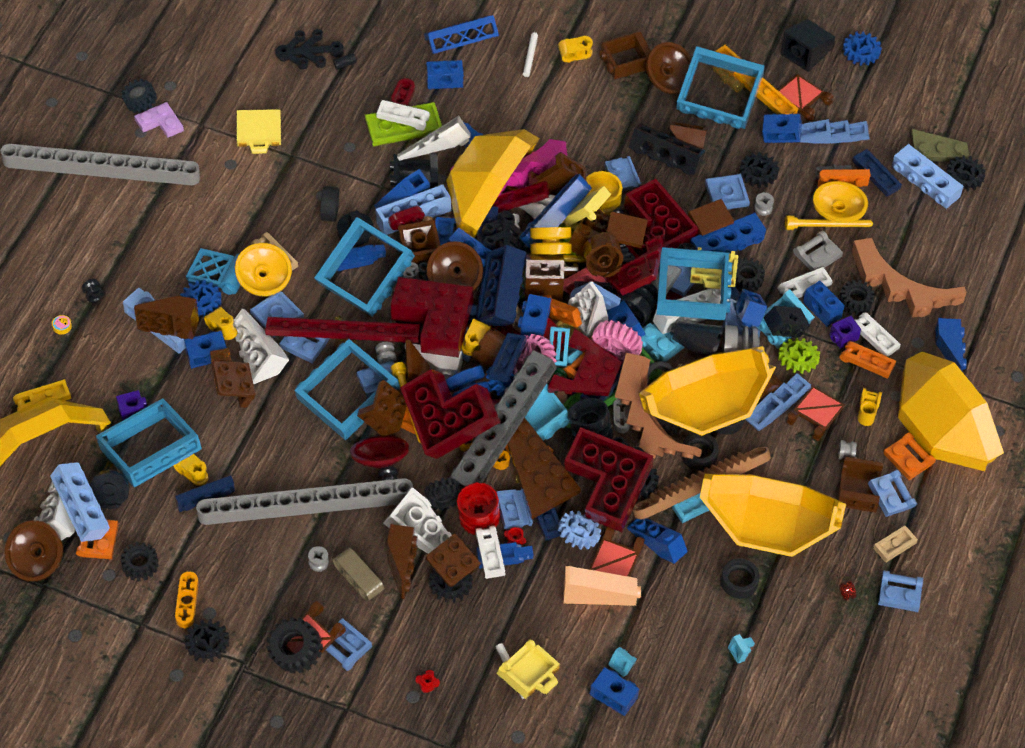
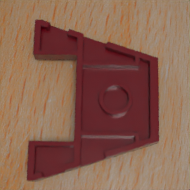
[602,235,663,296]
[548,329,622,396]

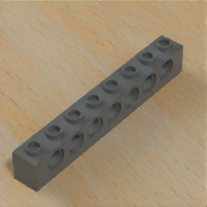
[450,350,557,489]

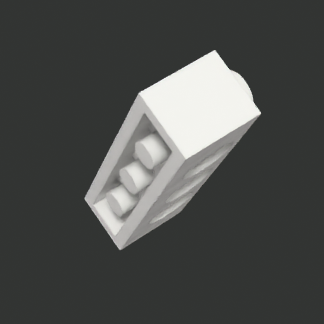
[653,288,729,334]

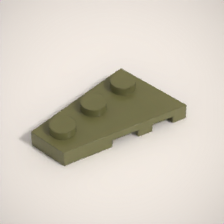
[911,129,969,161]

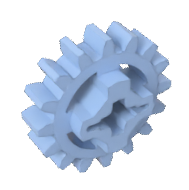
[558,511,602,550]

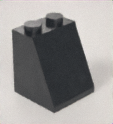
[780,19,835,72]

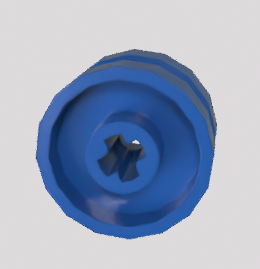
[446,366,492,397]

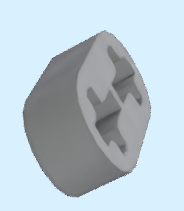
[613,399,631,433]

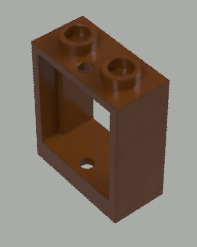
[599,32,651,80]

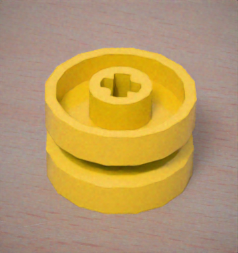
[586,171,623,215]
[530,227,572,255]

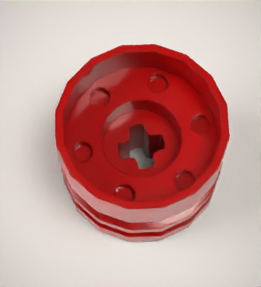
[457,483,500,535]

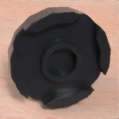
[337,210,373,246]
[90,470,130,509]

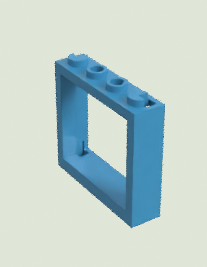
[677,46,765,129]
[314,217,415,317]
[656,247,732,320]
[294,339,400,440]
[96,398,202,488]

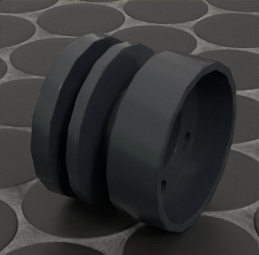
[616,283,658,326]
[568,398,613,440]

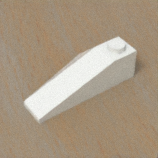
[397,116,471,161]
[568,282,609,338]
[233,309,289,384]
[34,481,75,540]
[384,487,452,554]

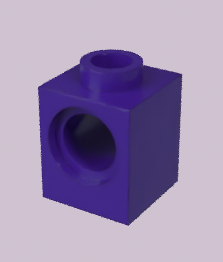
[830,316,861,348]
[116,390,147,421]

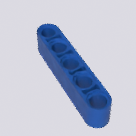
[520,174,592,250]

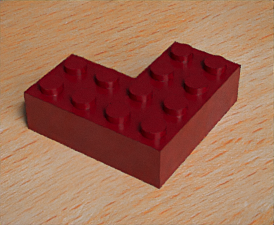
[624,178,699,259]
[391,277,473,358]
[400,369,501,459]
[565,427,653,533]

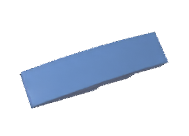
[800,119,870,143]
[745,373,811,431]

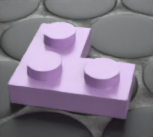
[134,102,184,138]

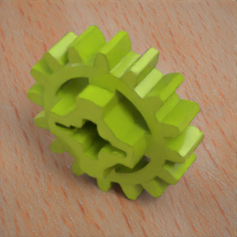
[778,338,820,374]

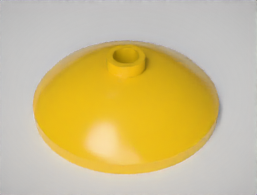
[813,181,868,223]
[235,243,292,296]

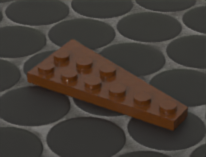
[500,405,581,520]

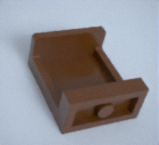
[528,152,587,196]
[838,457,883,513]

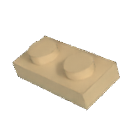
[873,526,918,562]

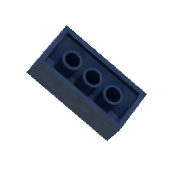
[476,245,526,327]

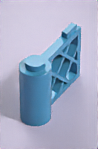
[186,248,241,295]

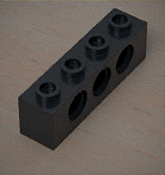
[628,123,706,175]

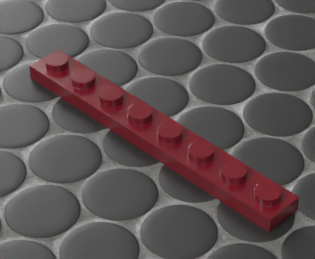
[265,317,420,343]

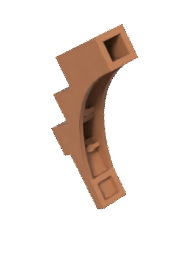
[852,238,967,317]
[615,353,702,459]

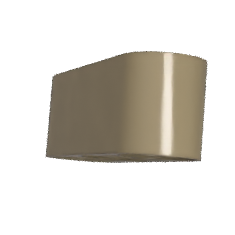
[332,548,384,601]

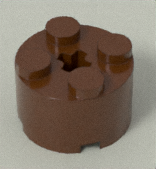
[583,232,623,278]
[472,328,506,370]

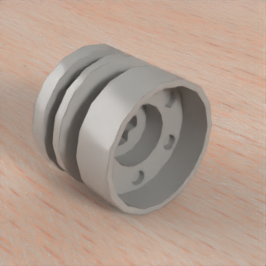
[721,325,760,353]

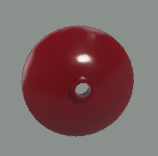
[350,436,409,469]

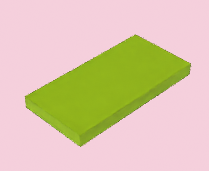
[365,102,442,146]

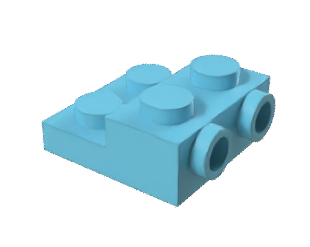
[641,323,685,362]

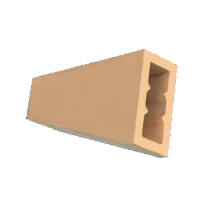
[563,566,641,606]

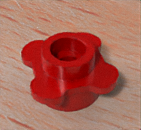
[504,527,526,545]
[415,670,440,693]

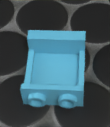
[756,289,815,349]
[514,384,569,441]

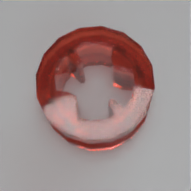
[840,581,856,601]

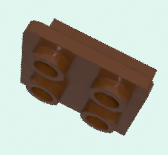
[212,361,256,408]
[357,380,407,436]
[426,533,481,587]

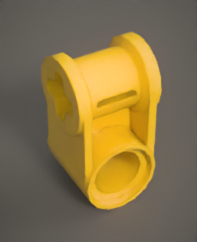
[558,36,593,63]
[204,307,238,340]
[461,319,491,356]
[857,388,882,426]
[173,454,209,486]

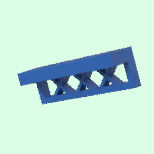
[424,15,499,54]

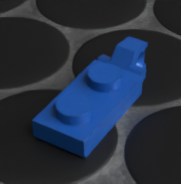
[337,244,386,271]
[477,543,533,569]

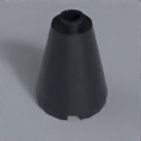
[670,321,724,358]

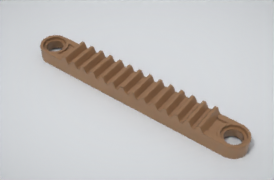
[632,447,771,519]

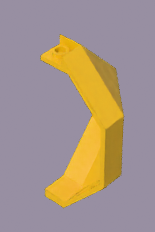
[447,129,540,238]
[639,346,776,436]
[898,352,1004,471]
[0,397,111,466]
[700,474,846,557]

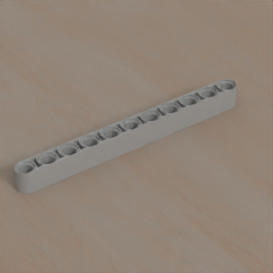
[1,144,200,185]
[196,479,413,525]

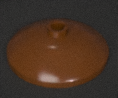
[646,42,695,94]
[427,242,483,291]
[5,520,63,581]

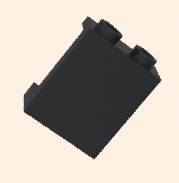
[390,153,438,189]

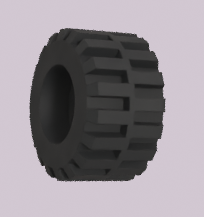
[267,617,323,674]

